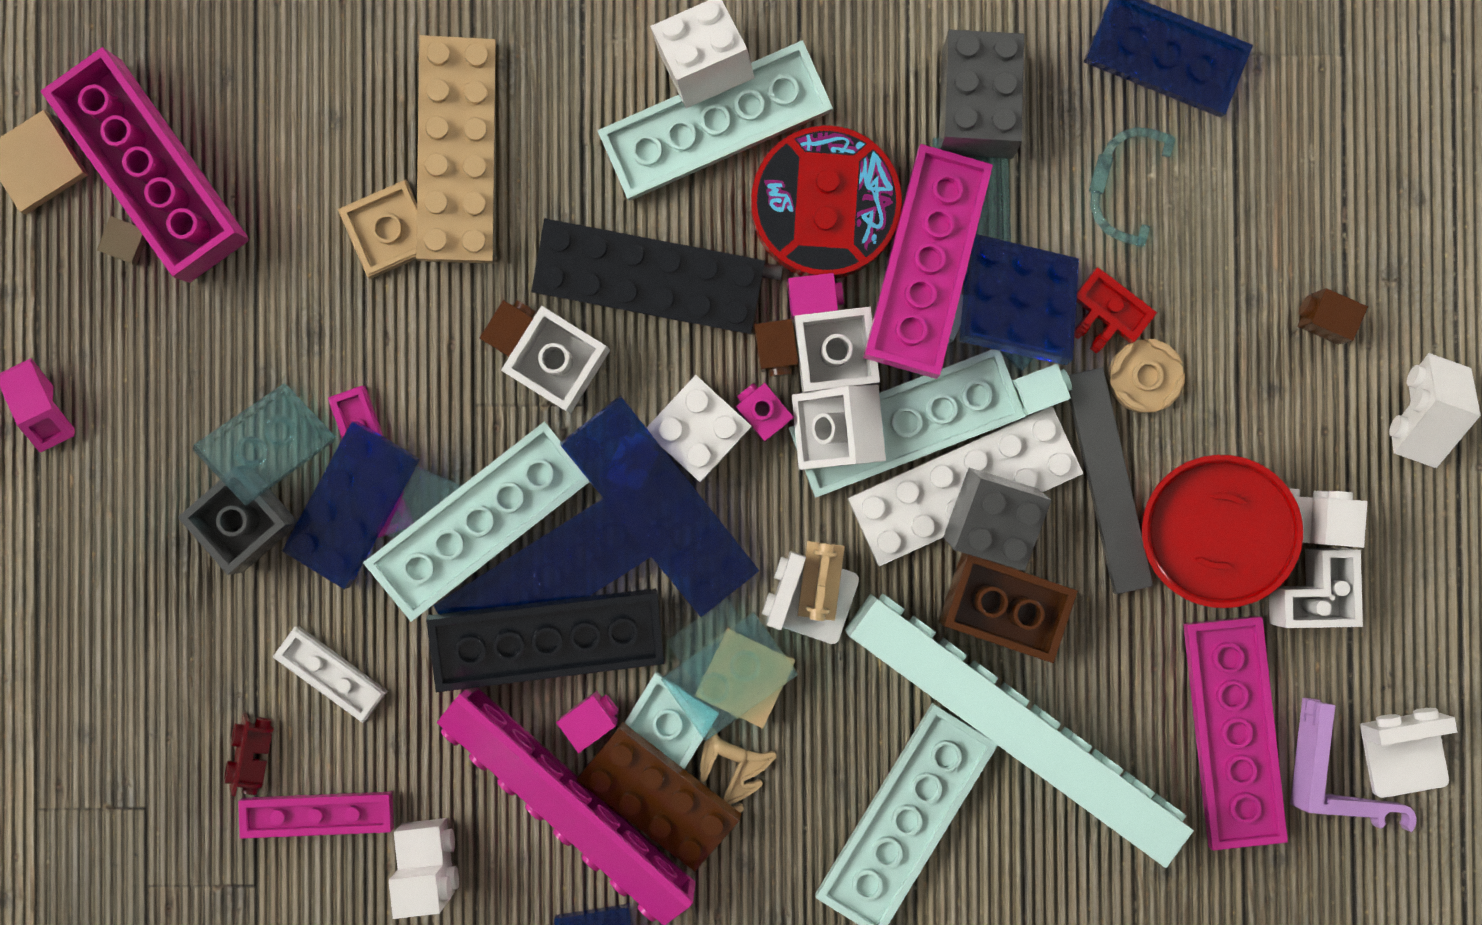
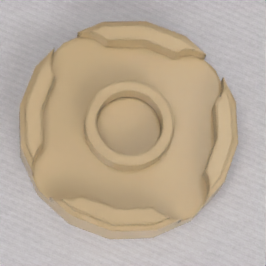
[1108,339,1185,413]

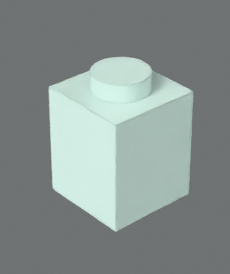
[1012,363,1072,416]

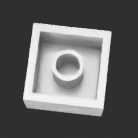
[650,0,755,108]
[501,305,610,413]
[793,306,880,393]
[644,375,752,482]

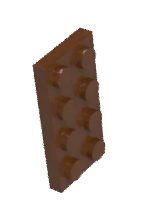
[576,722,742,872]

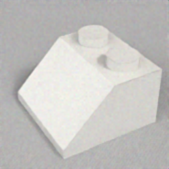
[792,385,886,470]

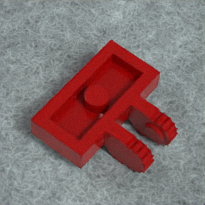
[1071,267,1157,354]

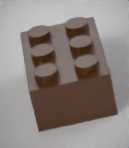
[938,553,1078,663]

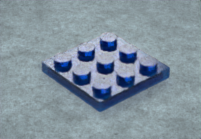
[959,234,1079,365]

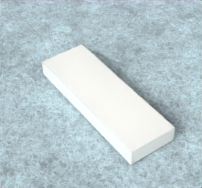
[273,625,388,723]

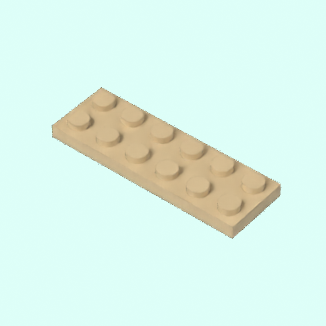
[416,35,496,264]

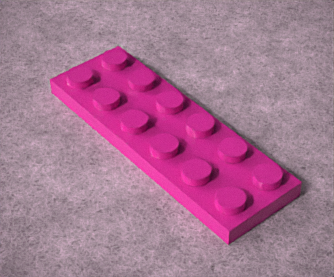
[863,144,993,379]
[1183,616,1288,850]

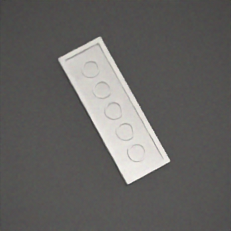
[847,406,1083,566]

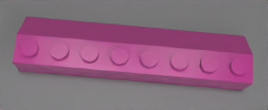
[437,687,696,925]

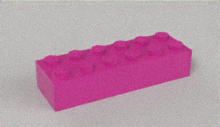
[40,47,250,283]

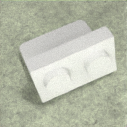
[762,551,859,644]
[1360,708,1458,798]

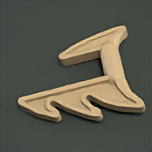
[700,725,777,813]

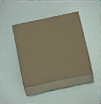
[97,216,146,266]

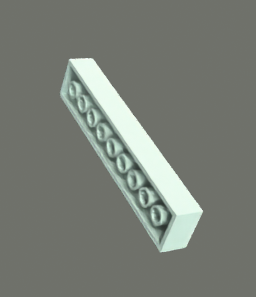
[844,593,1194,868]

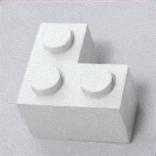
[1389,353,1481,468]
[1289,488,1368,548]
[1269,548,1363,628]
[389,818,459,919]

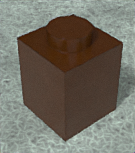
[1297,288,1368,345]
[479,300,536,357]
[754,319,799,377]

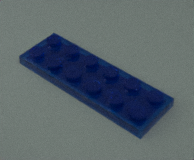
[560,395,759,617]
[434,485,665,614]

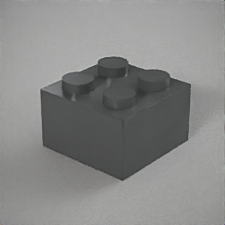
[178,467,299,575]
[943,467,1052,571]

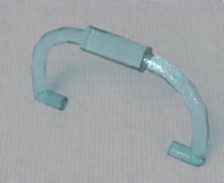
[1089,127,1175,247]

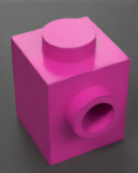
[787,273,844,320]
[736,383,794,443]
[556,690,619,754]

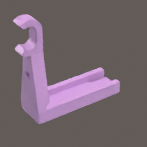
[1290,698,1416,832]

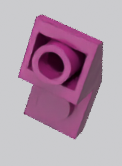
[0,358,75,453]

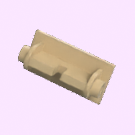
[797,541,845,621]

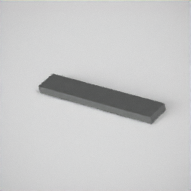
[1068,367,1153,594]

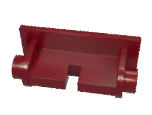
[224,713,274,796]

